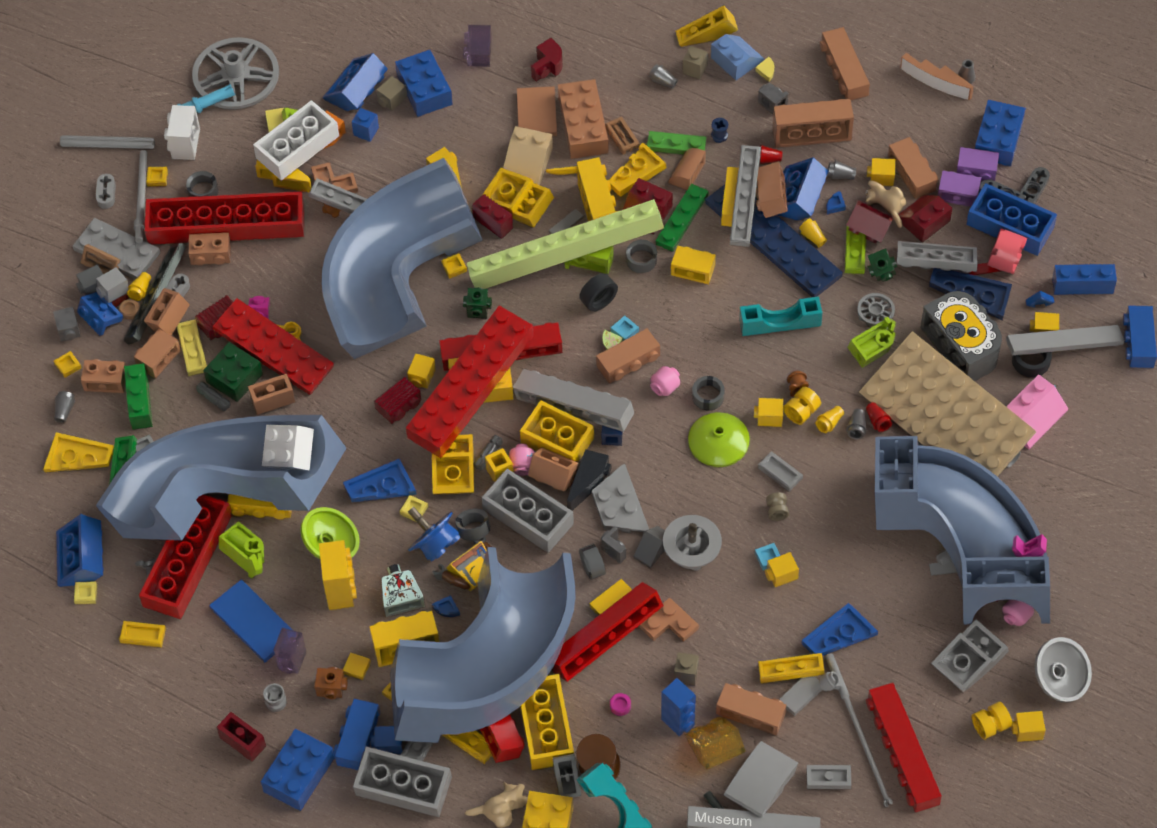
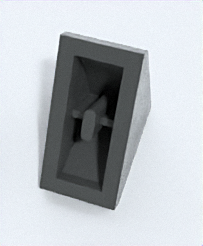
[633,526,665,568]
[553,754,582,797]

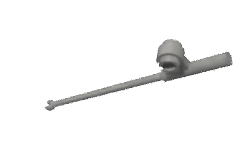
[819,653,893,807]

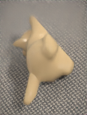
[865,181,906,228]
[465,782,528,828]

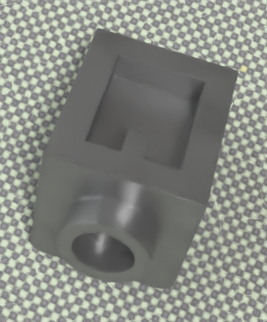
[601,526,626,564]

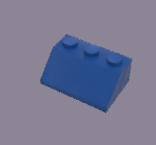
[322,53,388,111]
[777,157,828,221]
[56,514,104,587]

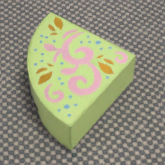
[603,330,623,350]

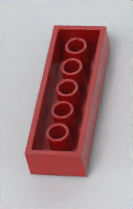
[139,495,232,620]

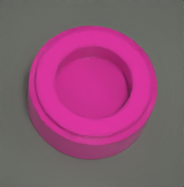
[610,693,631,716]

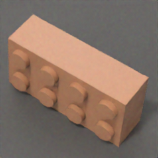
[558,79,609,159]
[772,99,854,148]

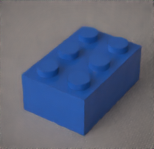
[395,50,453,117]
[975,100,1026,166]
[261,729,335,811]

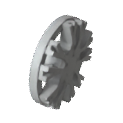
[857,293,895,327]

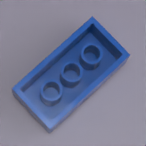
[966,183,1057,256]

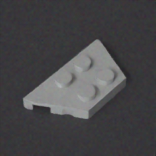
[592,464,649,535]

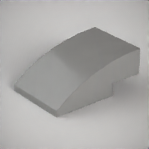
[931,620,1009,692]
[724,741,798,818]

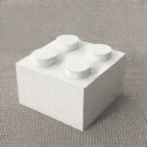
[164,105,200,160]
[262,425,314,470]

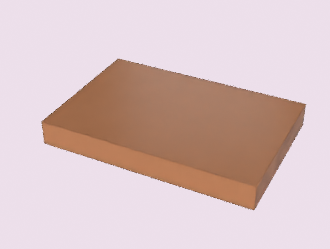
[517,86,557,137]

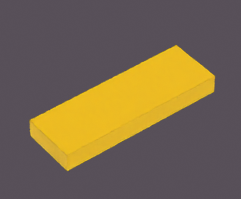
[758,653,825,683]

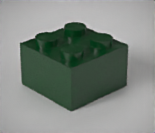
[203,342,263,403]

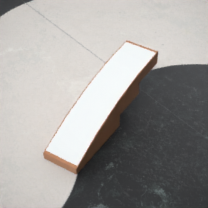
[900,53,974,100]

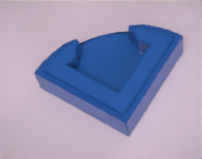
[826,191,846,214]
[1025,291,1055,308]
[432,595,460,617]

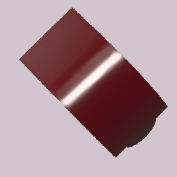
[531,38,563,82]

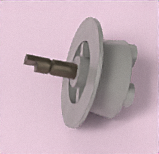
[663,515,722,571]

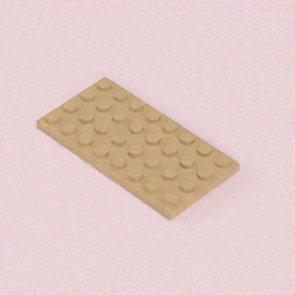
[859,331,1036,477]

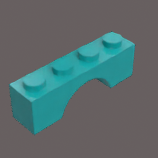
[739,297,823,336]
[576,763,652,828]

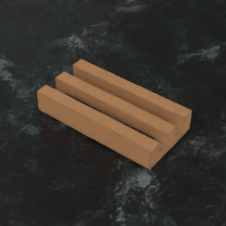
[605,117,640,155]
[80,244,121,274]

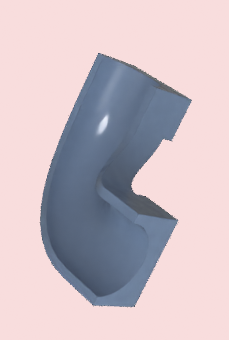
[322,158,483,359]
[96,415,346,540]
[875,436,1050,625]
[390,547,576,743]

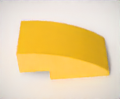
[482,168,554,228]
[432,434,474,495]

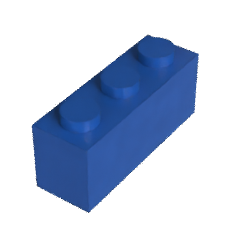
[1052,264,1117,295]
[1123,306,1157,368]
[661,678,696,736]
[333,699,380,770]

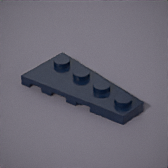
[929,268,1012,321]

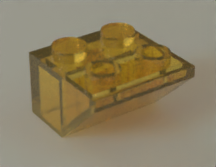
[684,717,746,770]

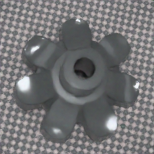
[135,558,157,577]

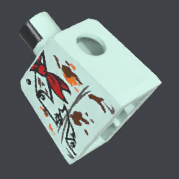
[382,564,425,617]

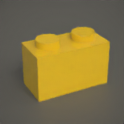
[671,246,716,284]

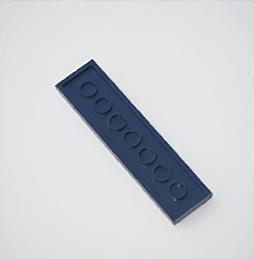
[705,185,843,297]

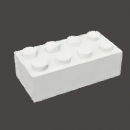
[253,100,339,180]

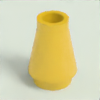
[799,218,827,248]
[127,272,151,301]
[815,406,844,433]

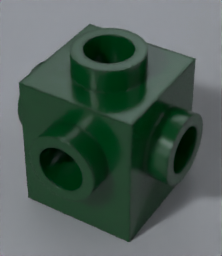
[867,248,897,282]
[463,287,492,319]

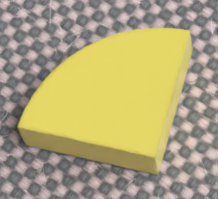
[755,57,775,82]

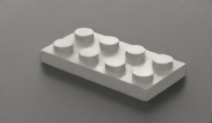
[73,218,160,279]
[897,241,977,273]

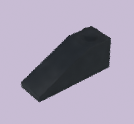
[567,449,612,511]

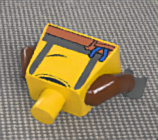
[433,537,492,591]

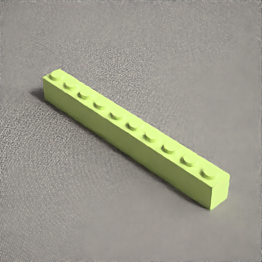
[467,199,664,289]

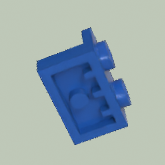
[77,292,123,336]

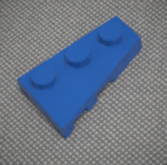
[343,459,417,502]
[802,603,878,656]

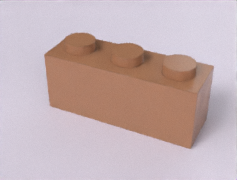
[888,137,938,199]
[756,161,788,218]
[596,328,660,384]
[716,683,787,736]

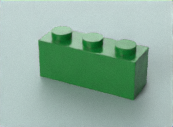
[124,363,153,430]

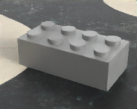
[482,469,574,553]
[353,747,452,817]

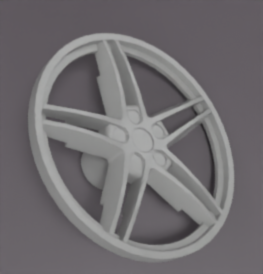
[192,37,279,109]

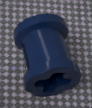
[711,118,729,143]

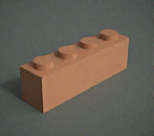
[819,27,870,100]

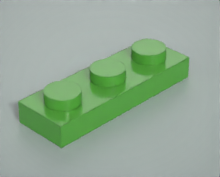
[647,131,707,155]

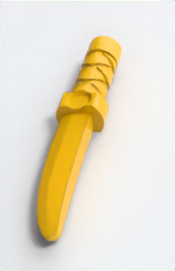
[546,166,577,175]

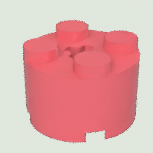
[987,229,1027,274]

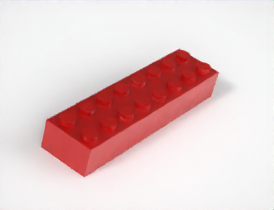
[145,192,304,244]
[406,305,534,458]

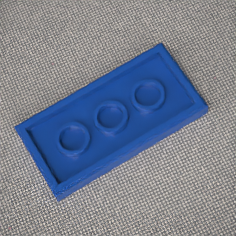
[209,579,297,663]

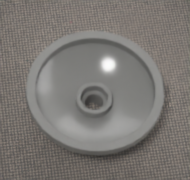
[1035,637,1092,702]

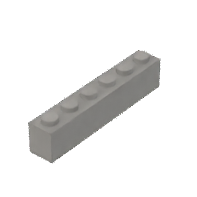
[513,369,634,432]

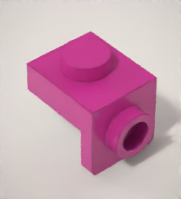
[248,296,270,319]
[1012,534,1047,557]

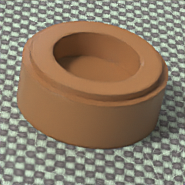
[119,299,139,320]

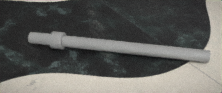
[134,150,147,243]

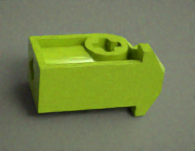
[564,246,614,274]
[847,317,896,368]
[219,521,264,578]

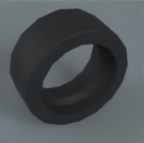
[579,273,618,312]
[1012,352,1052,378]

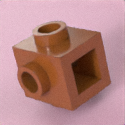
[315,667,348,700]

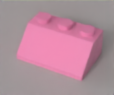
[1006,375,1068,449]

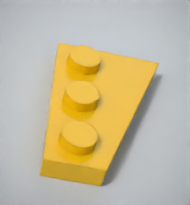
[609,143,667,197]
[43,432,114,472]

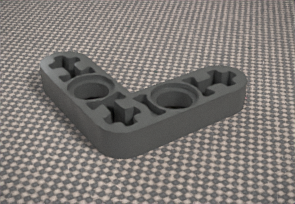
[979,167,1050,204]

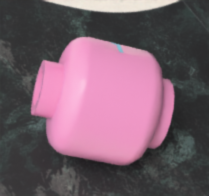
[650,366,680,396]
[509,444,535,476]
[1002,599,1034,626]

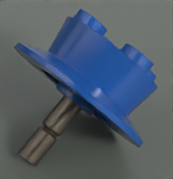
[408,506,461,562]

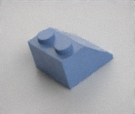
[711,34,764,80]

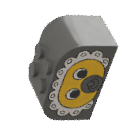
[920,291,1002,381]

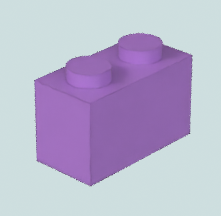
[957,147,999,181]
[938,171,981,207]

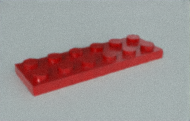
[213,298,334,395]

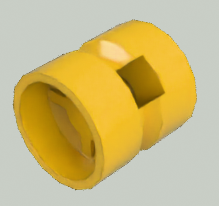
[783,387,822,425]
[971,701,1012,740]

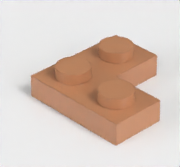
[311,162,358,193]
[639,598,699,642]

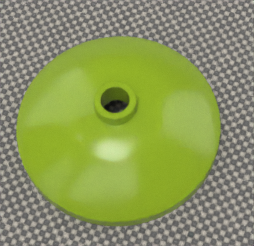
[688,412,750,467]
[300,507,360,560]

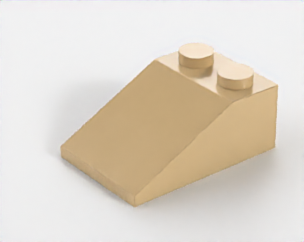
[503,126,553,185]

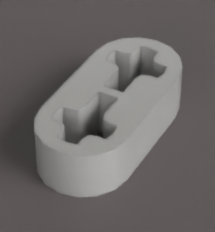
[96,174,116,209]
[166,274,190,297]

